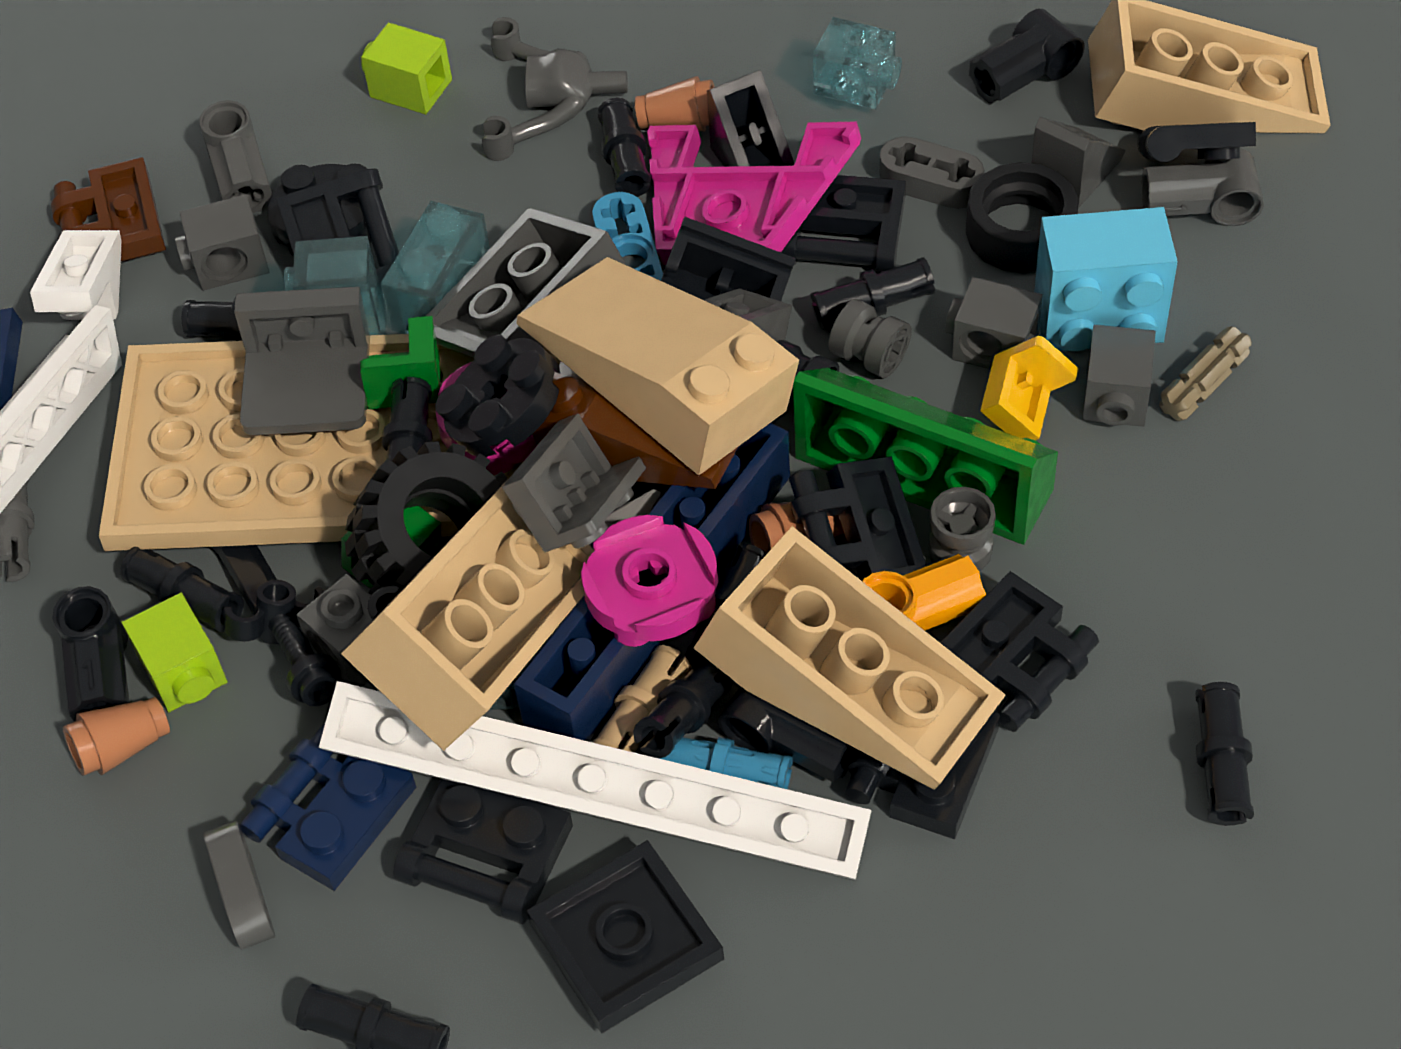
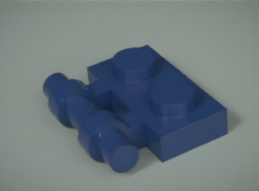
[240,723,416,891]

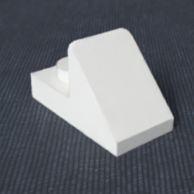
[30,230,122,320]

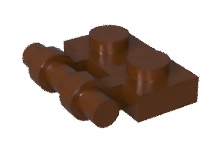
[51,157,166,261]

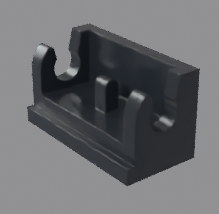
[661,216,796,301]

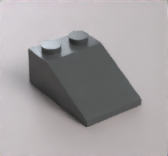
[426,208,627,358]

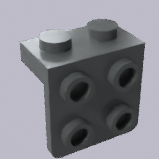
[234,286,370,435]

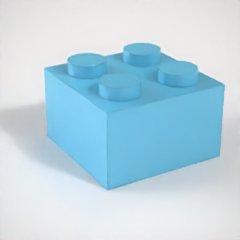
[1034,207,1178,351]

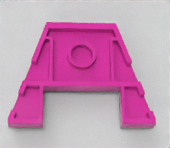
[647,121,861,265]

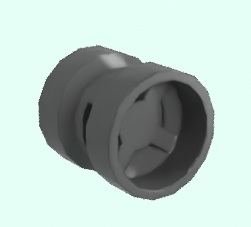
[828,299,912,378]
[929,487,996,571]

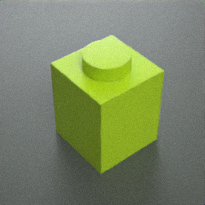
[361,22,452,115]
[122,592,228,713]

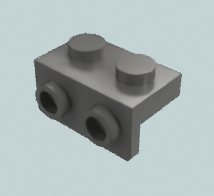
[502,413,646,553]

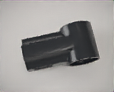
[969,8,1085,103]
[53,586,130,722]
[718,687,856,782]

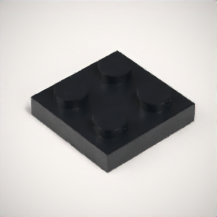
[526,840,724,1034]

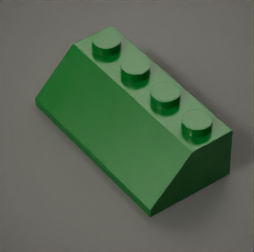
[793,368,1058,545]

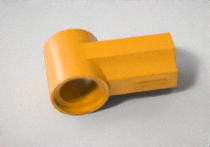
[862,554,986,631]

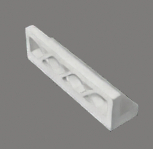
[0,305,122,513]

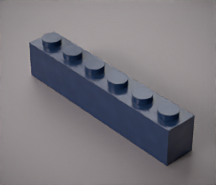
[514,423,790,742]

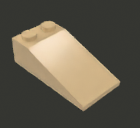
[1088,0,1331,133]
[516,257,799,476]
[341,482,594,751]
[694,526,1006,790]

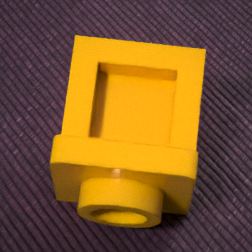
[980,336,1078,440]

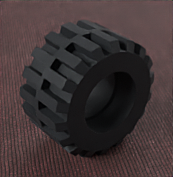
[345,441,508,595]

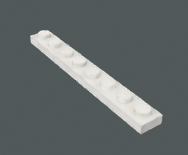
[319,681,872,880]

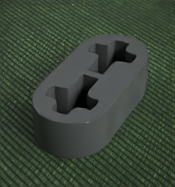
[879,136,984,209]
[203,820,275,950]

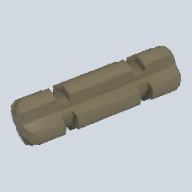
[1159,326,1252,421]

